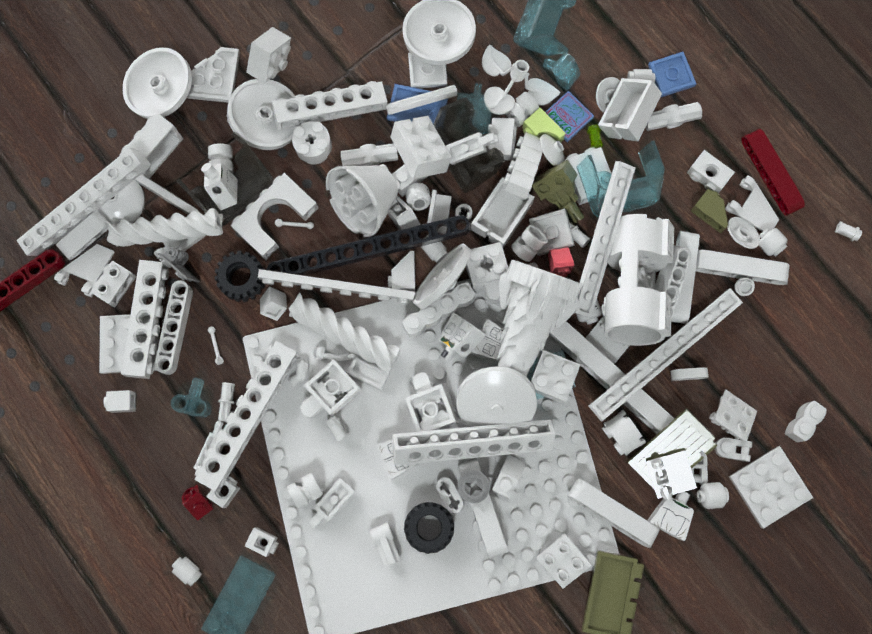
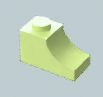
[522,108,566,143]

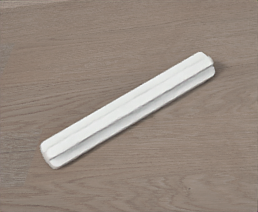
[386,85,457,115]

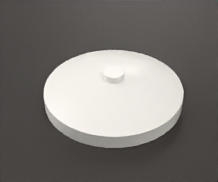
[403,0,476,65]
[123,48,192,119]
[227,79,297,150]
[413,244,471,309]
[457,366,537,427]

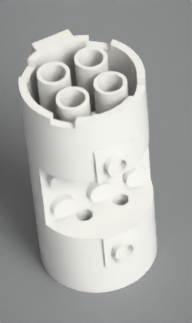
[601,214,674,346]

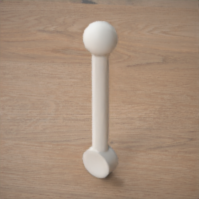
[275,219,314,229]
[208,326,224,365]

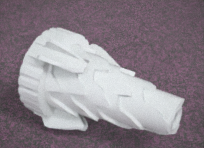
[496,260,582,377]

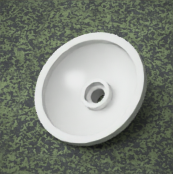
[96,180,145,226]

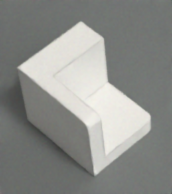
[260,287,287,321]

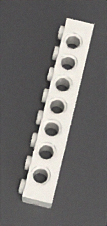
[17,148,151,256]
[194,341,298,493]
[393,420,555,465]

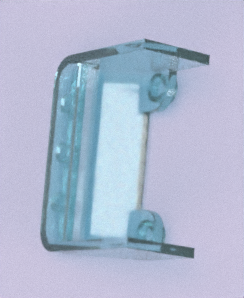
[513,0,577,56]
[576,141,665,217]

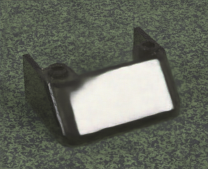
[177,132,273,226]

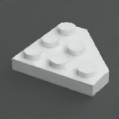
[187,47,240,103]

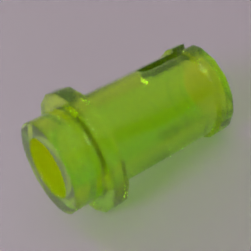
[587,124,603,149]

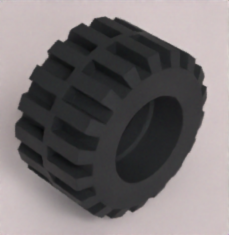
[214,251,265,302]
[404,502,454,554]

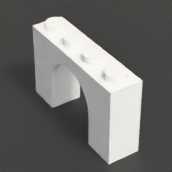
[230,173,318,260]

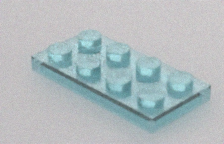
[201,556,276,634]

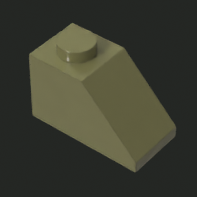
[691,189,728,233]

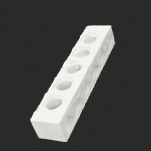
[272,81,387,130]
[121,260,169,379]

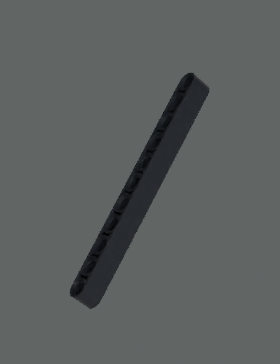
[266,215,471,276]

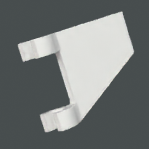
[725,176,779,232]
[54,244,115,298]

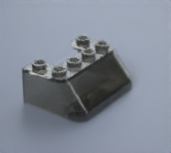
[433,97,505,193]

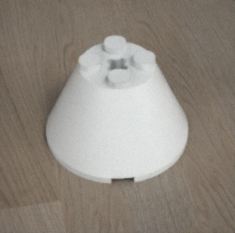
[326,164,400,237]

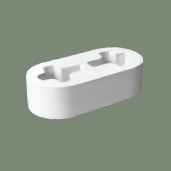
[670,367,708,381]
[436,477,465,513]

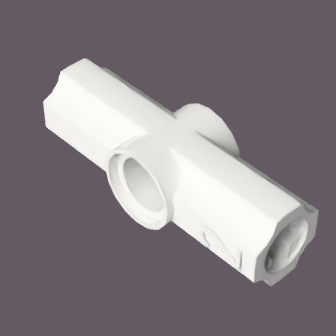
[645,102,702,131]
[341,143,398,166]

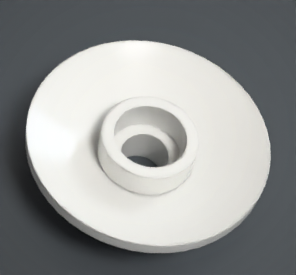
[596,77,620,113]
[539,134,565,166]
[727,217,760,249]

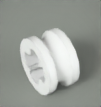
[455,204,472,223]

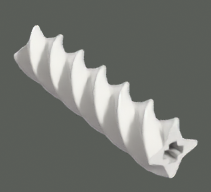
[107,208,223,247]
[289,293,400,372]

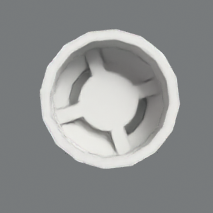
[506,92,539,127]
[208,144,234,174]
[512,225,548,261]
[286,473,323,509]

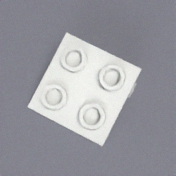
[585,316,630,364]
[709,390,757,442]
[646,450,697,500]
[536,534,592,588]

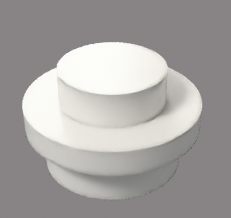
[735,277,755,296]

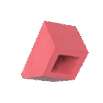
[548,248,574,277]

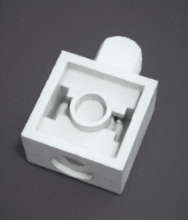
[466,242,509,304]
[300,359,361,418]
[405,373,460,432]

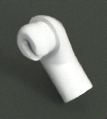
[288,358,308,387]

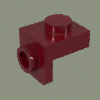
[182,485,213,521]

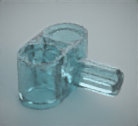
[543,53,581,90]
[171,378,211,418]

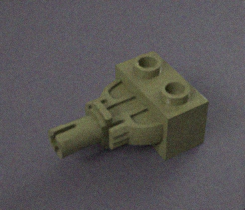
[532,159,584,223]

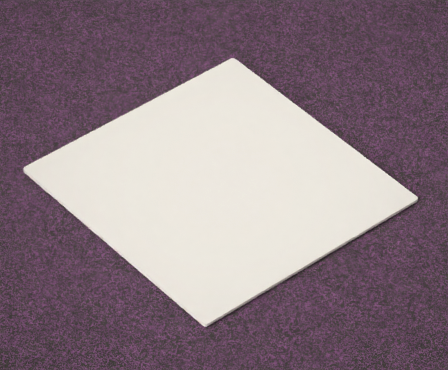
[243,263,620,634]

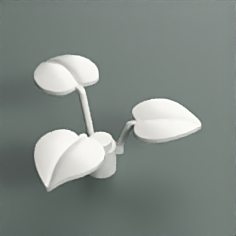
[482,45,560,114]

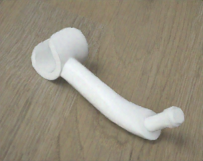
[313,347,355,361]

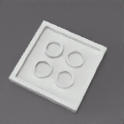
[99,314,159,374]
[728,446,813,528]

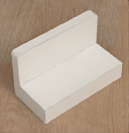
[427,190,451,234]

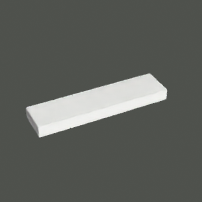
[135,174,199,214]

